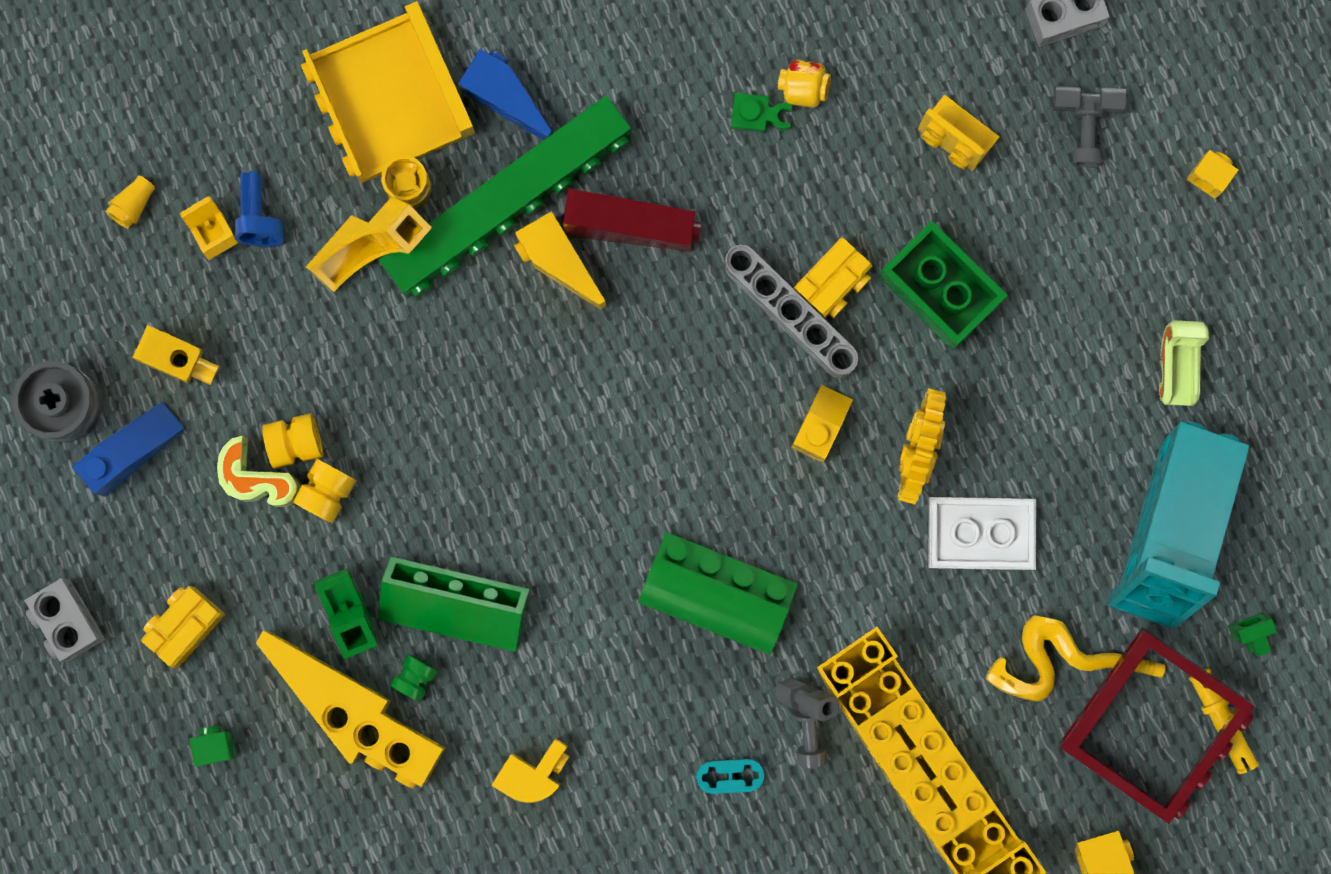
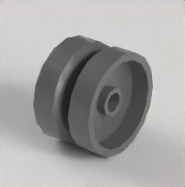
[12,361,102,443]

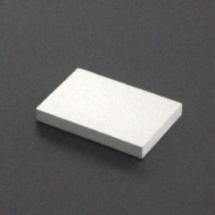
[928,497,1036,570]

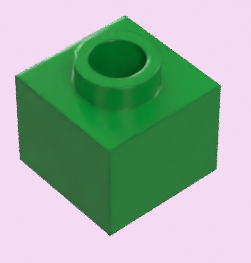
[189,725,236,767]

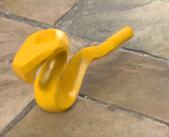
[985,615,1165,701]

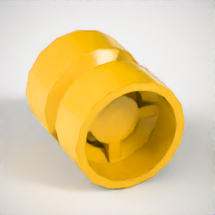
[381,156,432,209]
[262,413,323,469]
[292,458,357,524]

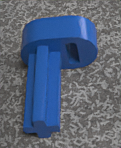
[235,170,284,247]

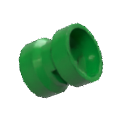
[390,654,439,702]

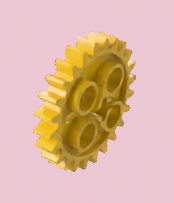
[898,388,946,505]

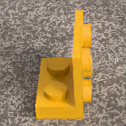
[918,95,999,171]

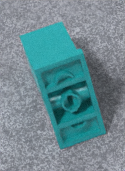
[1107,422,1250,629]

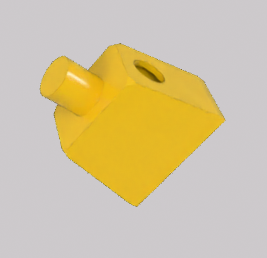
[132,325,219,385]

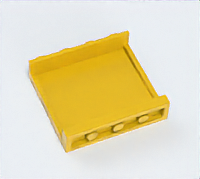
[301,1,476,184]

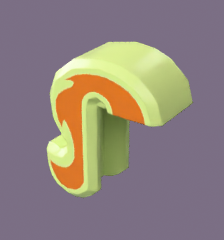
[1159,320,1209,406]
[217,436,301,507]

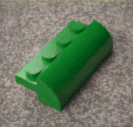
[638,532,798,655]

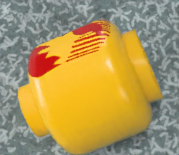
[778,59,831,108]

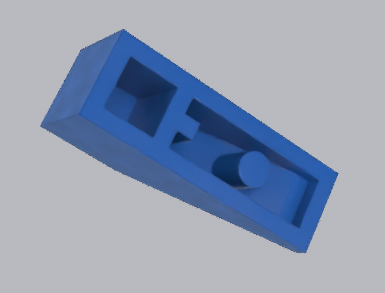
[458,49,552,140]
[72,402,186,497]

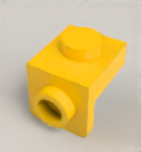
[180,197,239,261]

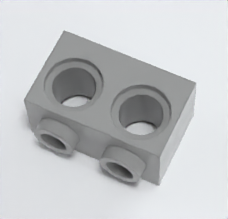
[1025,0,1110,47]
[24,578,105,662]

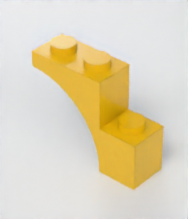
[306,196,432,292]

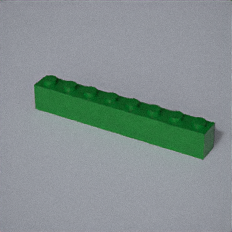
[379,95,632,299]

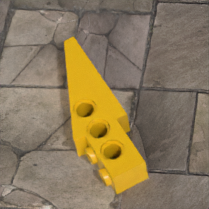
[256,630,446,789]

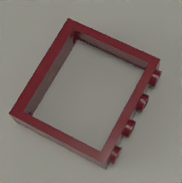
[1059,627,1254,824]

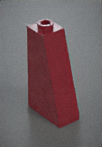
[563,189,701,252]

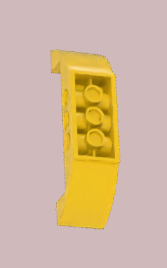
[817,627,1046,874]

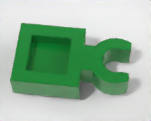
[730,93,793,133]

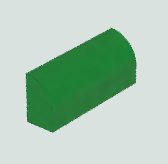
[378,557,529,652]

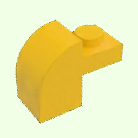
[492,738,570,803]

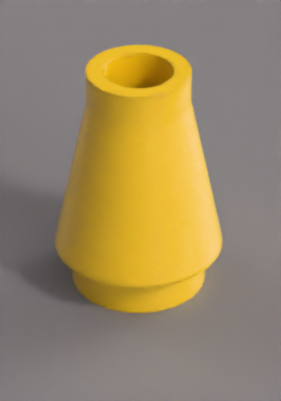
[106,175,155,229]

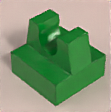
[1228,613,1277,657]

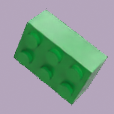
[878,221,1008,351]

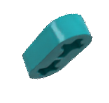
[696,759,764,794]

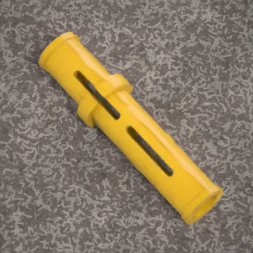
[1188,668,1259,775]

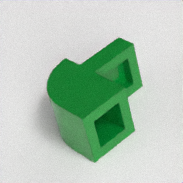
[314,568,378,659]

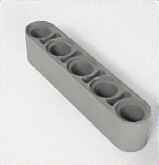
[725,245,858,379]

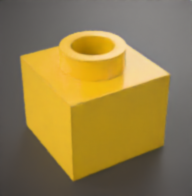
[1187,150,1238,199]

